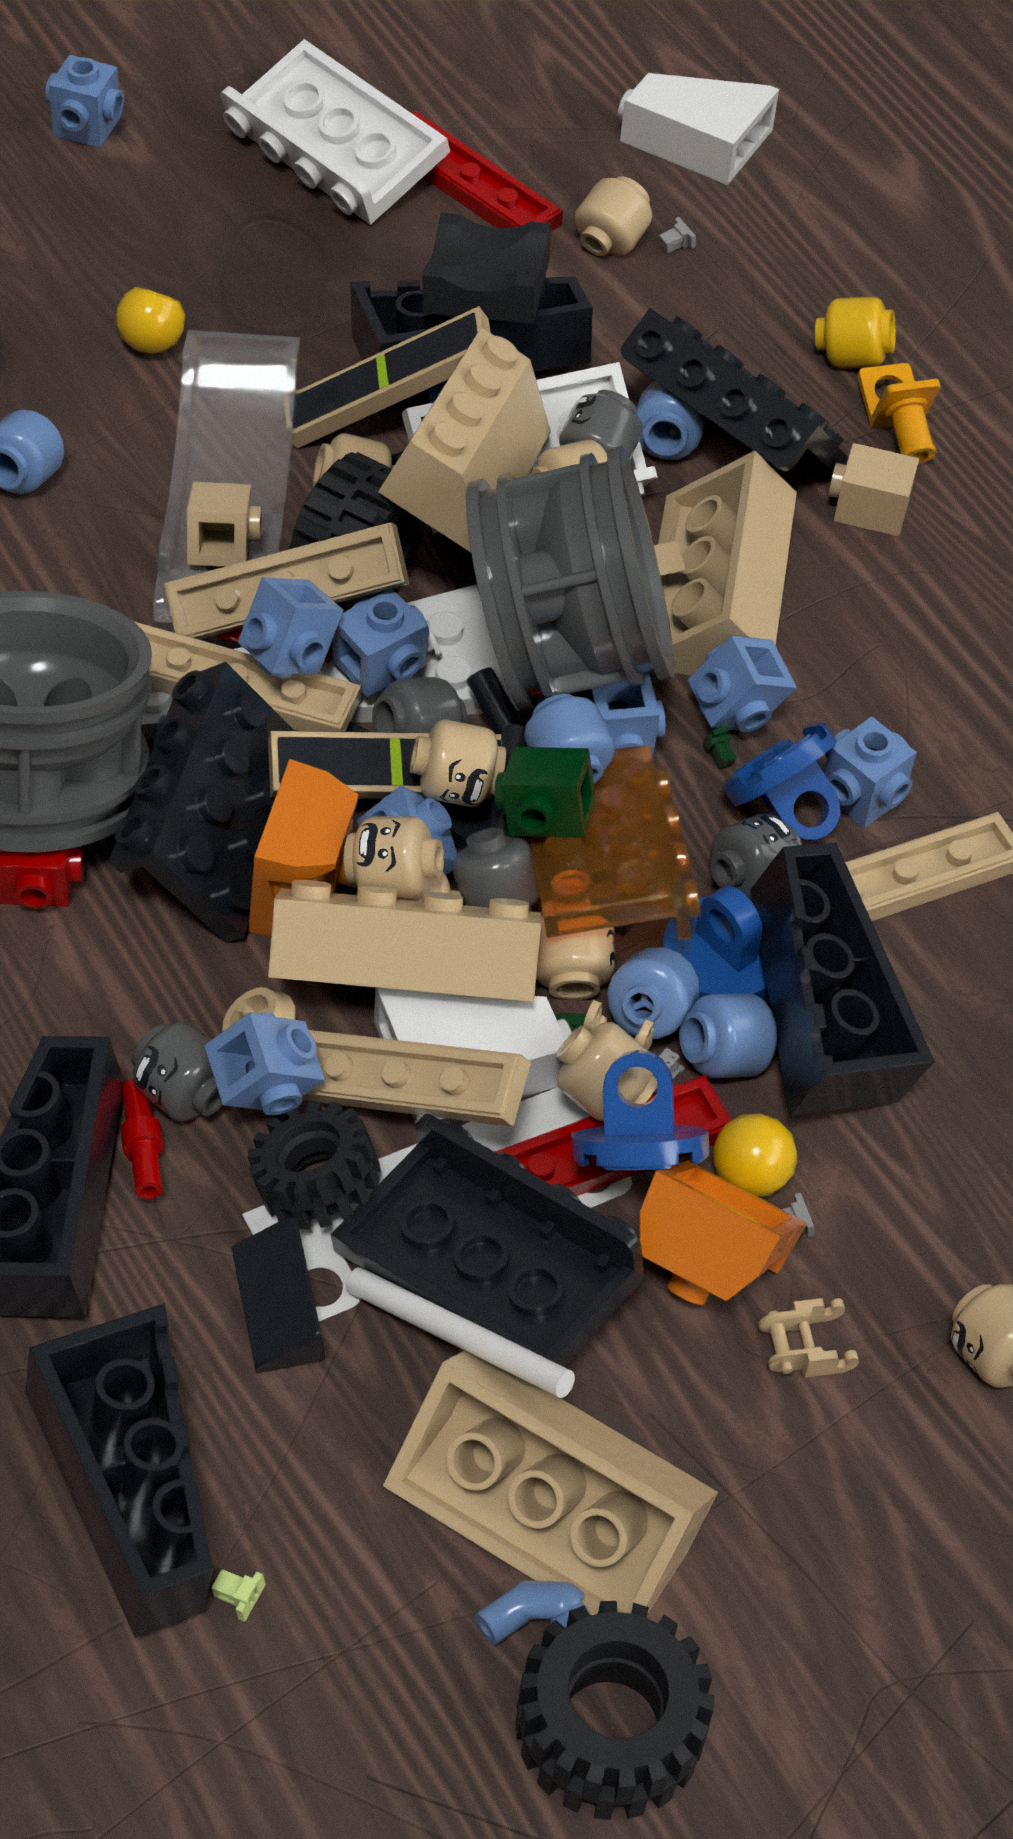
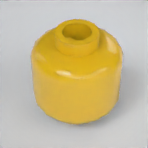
[815,296,896,369]

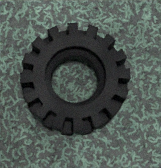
[247,1101,381,1229]

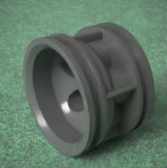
[466,445,675,712]
[0,591,152,852]

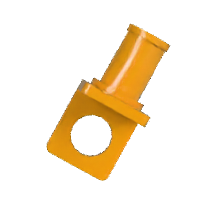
[857,363,941,464]

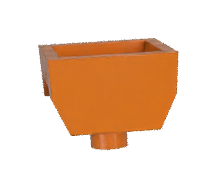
[248,759,359,936]
[640,1160,807,1305]

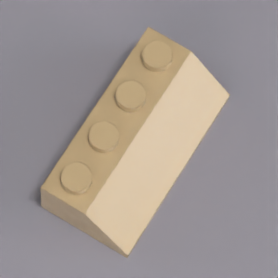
[378,327,551,552]
[658,451,797,676]
[268,880,541,1002]
[383,1351,718,1615]

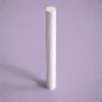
[346,1267,575,1398]

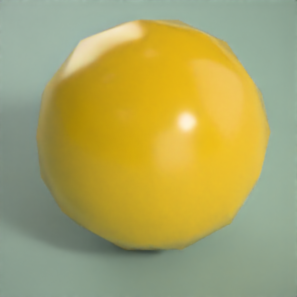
[116,287,185,354]
[712,1113,798,1197]

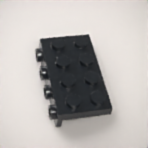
[621,308,849,475]
[109,662,295,943]
[330,1114,645,1368]

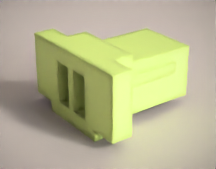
[211,1569,266,1622]

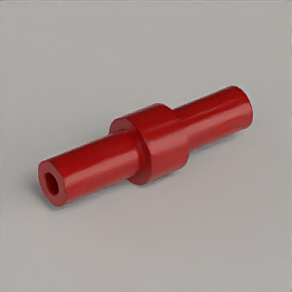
[120,1079,164,1200]

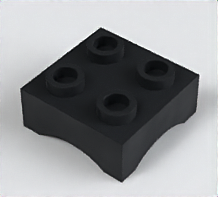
[422,213,550,324]

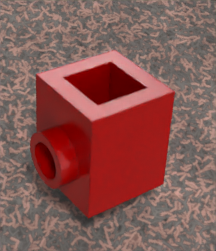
[0,845,85,908]

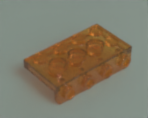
[529,745,701,941]

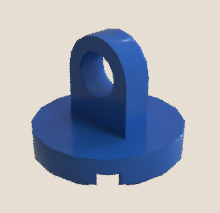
[721,721,840,840]
[661,885,769,1001]
[572,1050,709,1170]

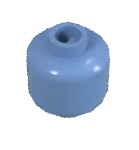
[636,381,708,460]
[0,409,65,495]
[524,694,616,784]
[607,947,700,1039]
[679,993,778,1079]

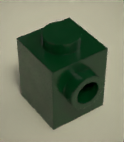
[495,747,596,838]

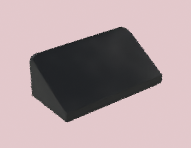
[231,1216,325,1374]

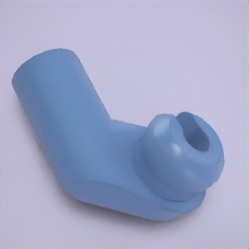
[474,1581,590,1645]

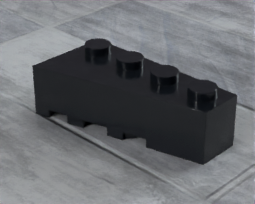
[350,277,593,392]
[750,842,935,1116]
[0,1036,124,1318]
[25,1303,213,1638]

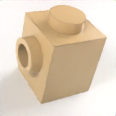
[828,443,919,537]
[187,482,262,567]

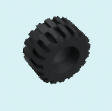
[289,452,425,611]
[515,1601,714,1820]

